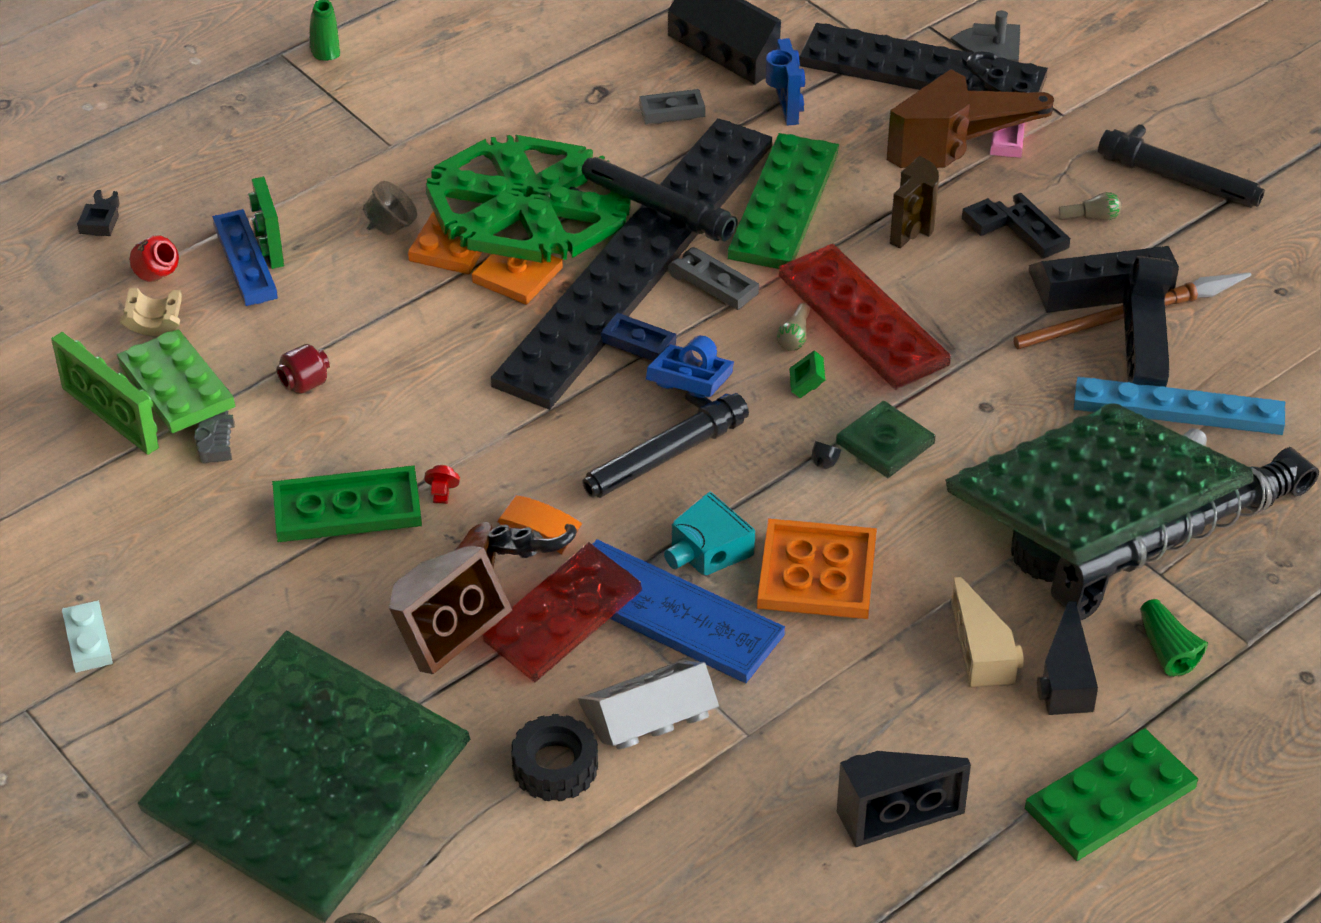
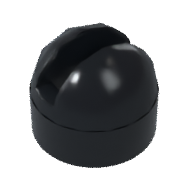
[811,441,842,469]

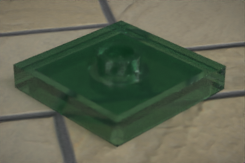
[836,400,936,478]

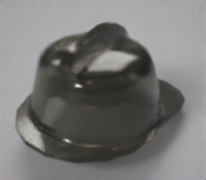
[363,181,417,235]

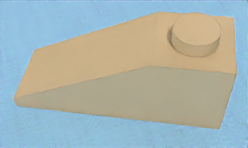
[951,577,1023,687]

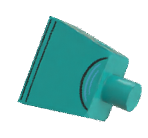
[664,491,755,575]

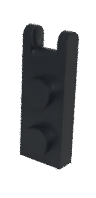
[995,193,1071,259]

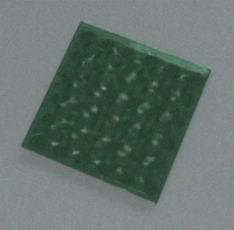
[945,403,1254,565]
[138,630,471,923]

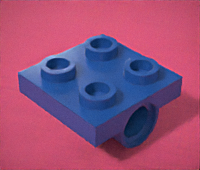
[766,38,805,126]
[646,335,734,398]

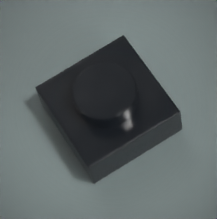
[962,198,1008,236]

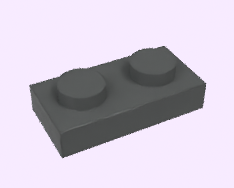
[639,89,705,124]

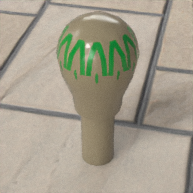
[1059,192,1122,220]
[777,303,810,351]

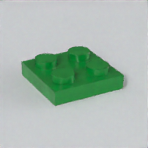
[248,176,284,269]

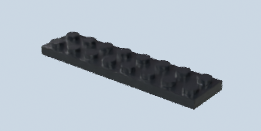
[799,23,1048,92]

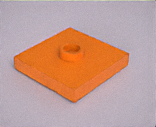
[472,237,563,305]

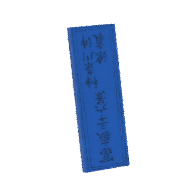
[556,539,785,683]

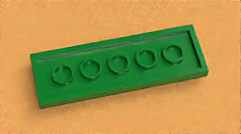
[728,133,839,271]

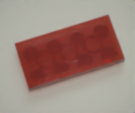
[482,542,642,683]

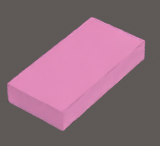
[990,123,1025,158]

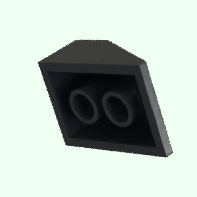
[836,751,971,847]

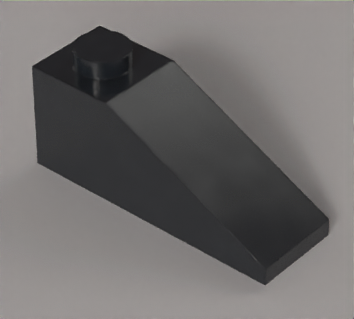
[1037,601,1098,715]

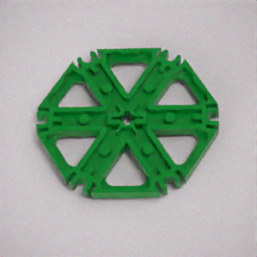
[426,134,631,263]

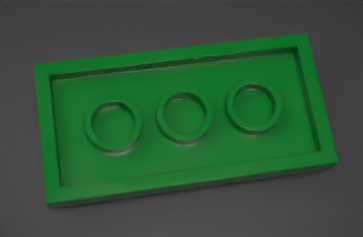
[272,465,422,542]
[1024,728,1198,861]

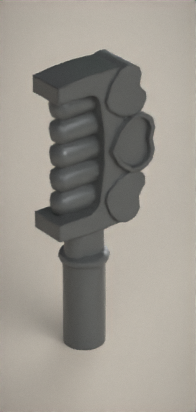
[194,387,235,464]

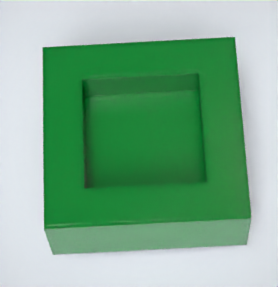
[789,350,826,398]

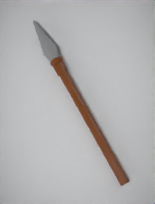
[1013,273,1251,349]

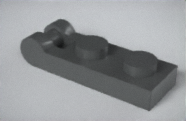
[668,247,759,310]

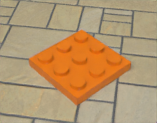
[757,518,877,619]

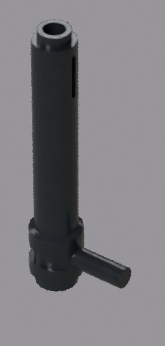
[1098,124,1265,208]
[582,157,738,241]
[582,391,749,498]

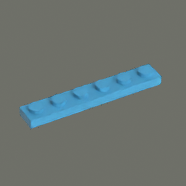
[1073,377,1285,435]

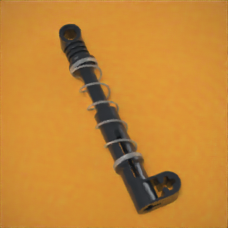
[1051,447,1319,620]

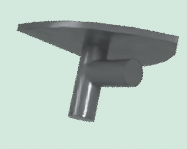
[951,10,1020,62]

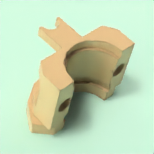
[120,288,182,336]

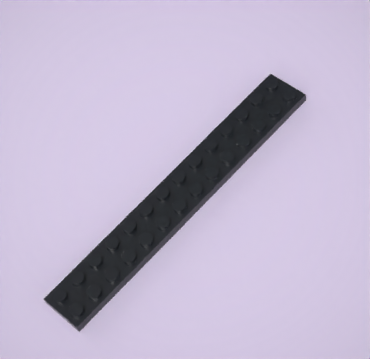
[491,118,772,410]

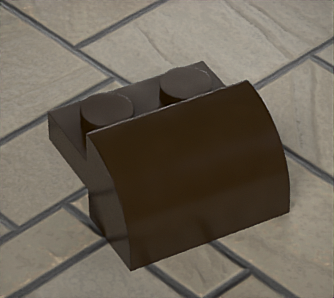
[890,156,939,249]

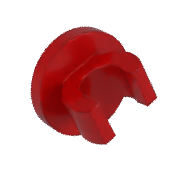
[424,465,460,504]

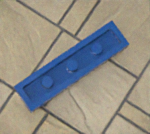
[212,209,278,306]

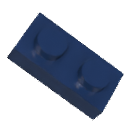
[601,312,676,361]

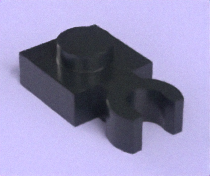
[77,190,120,236]

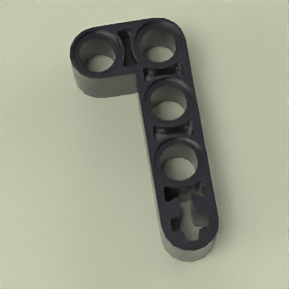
[1123,256,1173,387]

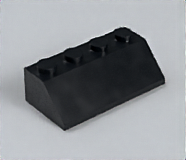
[668,0,781,85]
[1028,246,1179,313]

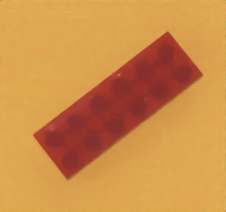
[779,243,951,390]

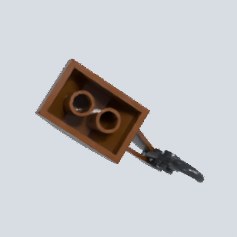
[886,51,1054,168]
[389,522,577,674]

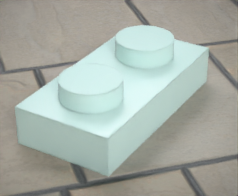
[62,600,113,673]

